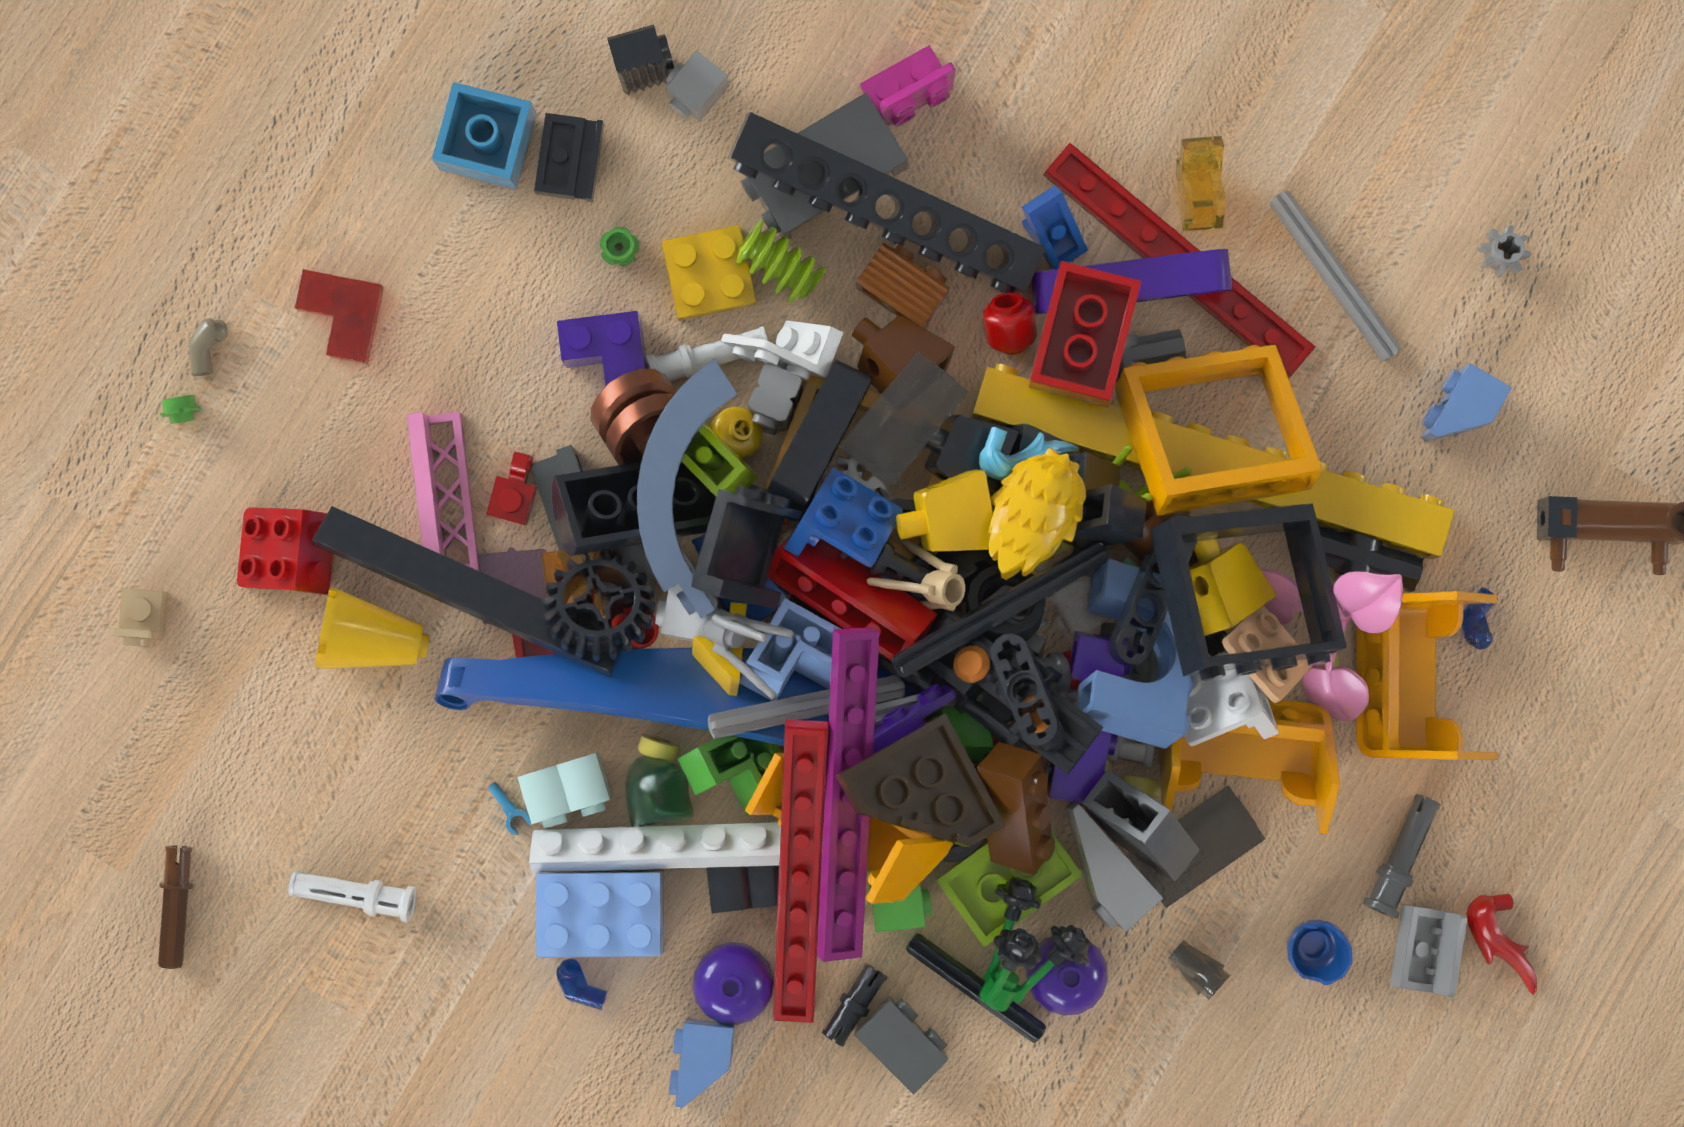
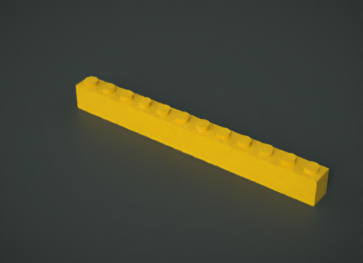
[971,364,1455,559]

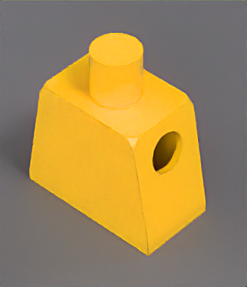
[896,470,993,551]
[1189,539,1277,636]

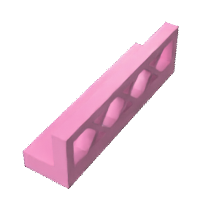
[406,412,480,571]

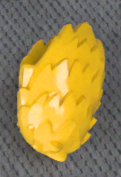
[988,448,1086,580]

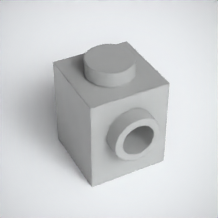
[666,51,729,122]

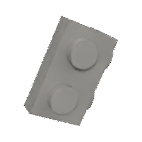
[1390,904,1467,997]

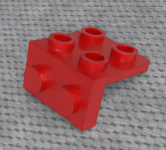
[237,507,333,595]

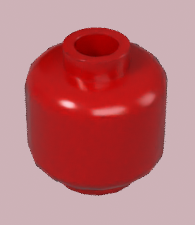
[983,292,1037,355]

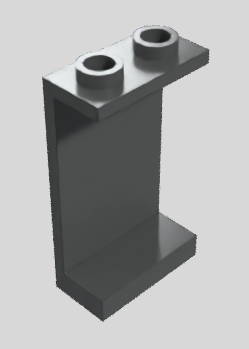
[740,92,908,239]

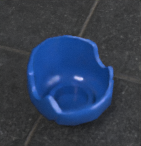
[1287,920,1353,985]

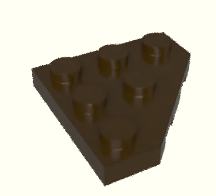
[836,714,1006,847]

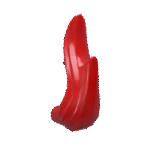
[1466,893,1538,995]

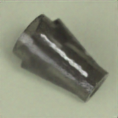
[1168,940,1230,1000]

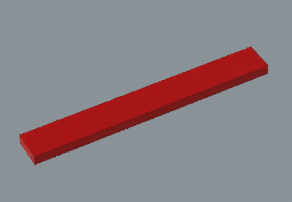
[1043,143,1316,379]
[773,719,828,1023]

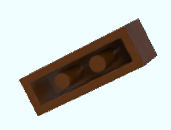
[977,742,1055,875]

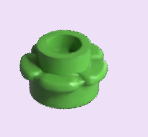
[600,227,639,266]
[160,395,201,424]

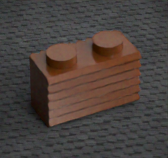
[856,242,950,328]

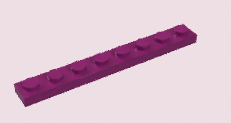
[817,627,879,962]

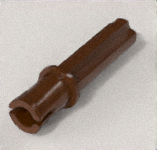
[158,845,193,969]

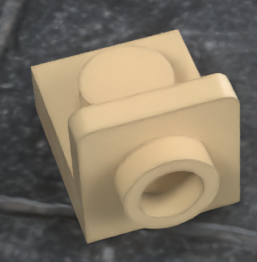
[112,588,167,647]

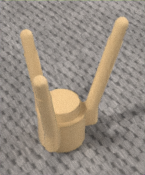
[867,539,965,611]

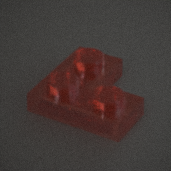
[295,269,384,365]

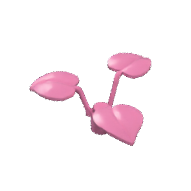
[1260,568,1403,721]

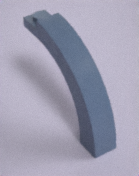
[637,359,737,619]

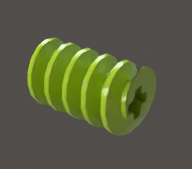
[736,218,827,304]

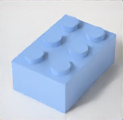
[536,870,664,957]

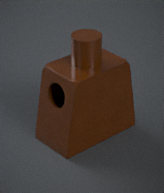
[852,316,955,412]

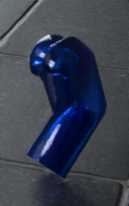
[1461,587,1498,650]
[556,958,608,1011]

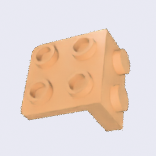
[1222,605,1312,703]

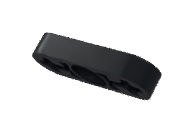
[991,634,1063,751]

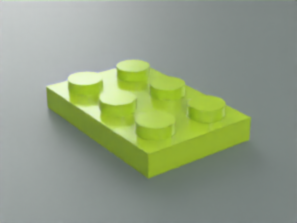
[936,832,1083,947]

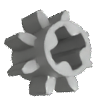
[1477,225,1531,278]

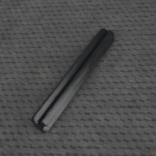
[906,933,1047,1043]

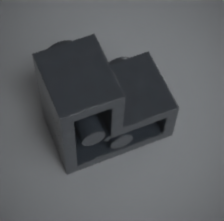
[1062,452,1147,549]

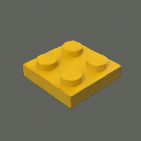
[661,224,757,321]

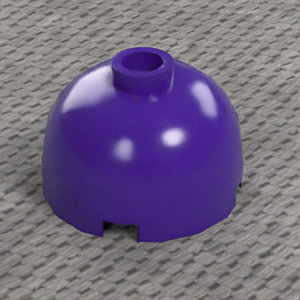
[1026,937,1108,1016]
[692,942,774,1025]

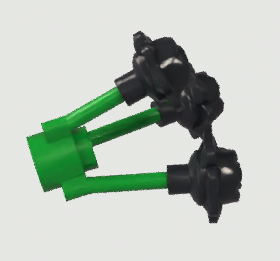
[979,877,1090,1012]

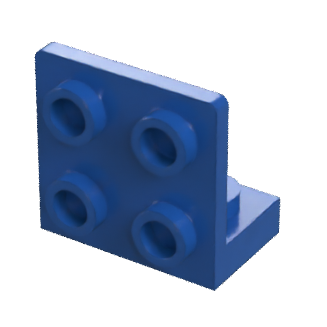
[784,467,903,567]

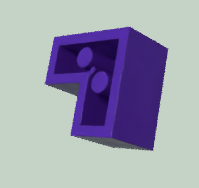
[557,311,647,386]

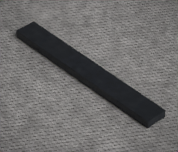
[312,506,624,677]

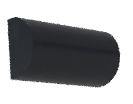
[552,461,716,556]

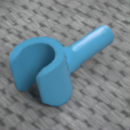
[488,782,531,835]

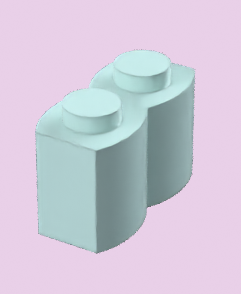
[517,752,613,829]

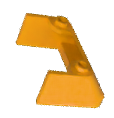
[1356,591,1498,760]
[1160,698,1341,834]
[745,753,953,904]

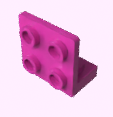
[860,45,956,127]

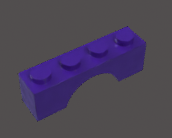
[1046,630,1133,803]

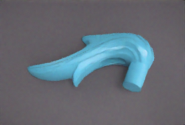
[979,427,1079,481]

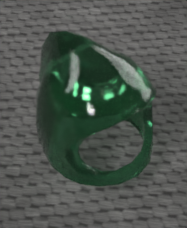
[625,755,694,827]

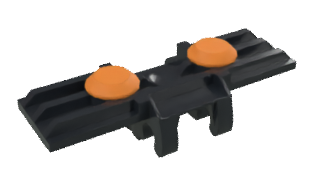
[926,610,1104,775]

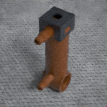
[1537,496,1684,575]

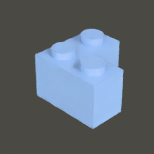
[739,598,841,701]

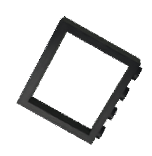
[1150,503,1347,681]

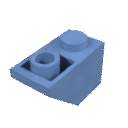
[1421,363,1512,442]
[669,1019,735,1107]

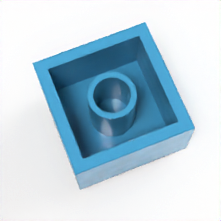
[432,82,537,190]

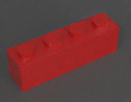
[767,533,938,661]

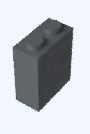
[1082,770,1200,882]

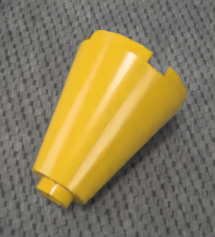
[314,588,430,669]

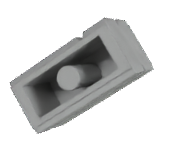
[748,364,803,435]

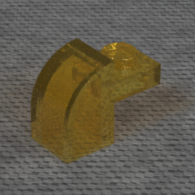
[1176,136,1226,231]

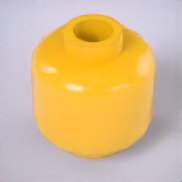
[708,406,763,461]

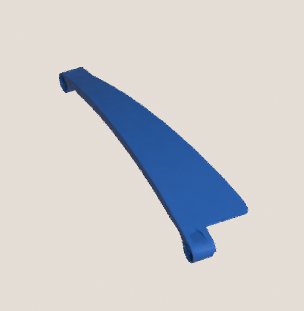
[434,648,925,746]

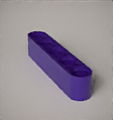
[1031,249,1233,314]

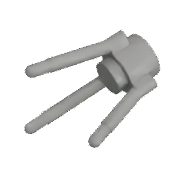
[703,608,794,699]

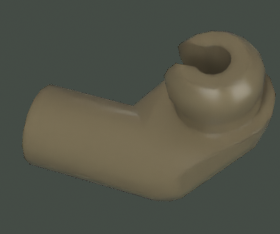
[188,318,228,376]

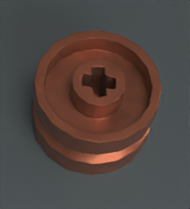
[590,369,676,465]

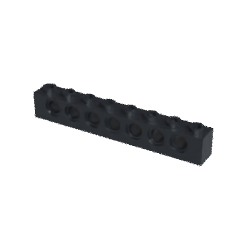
[727,112,1046,293]

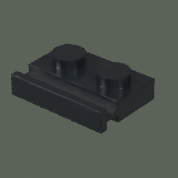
[534,113,605,202]

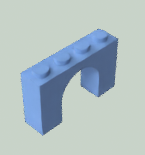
[1077,559,1193,749]

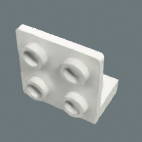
[721,320,843,381]
[1184,651,1279,746]

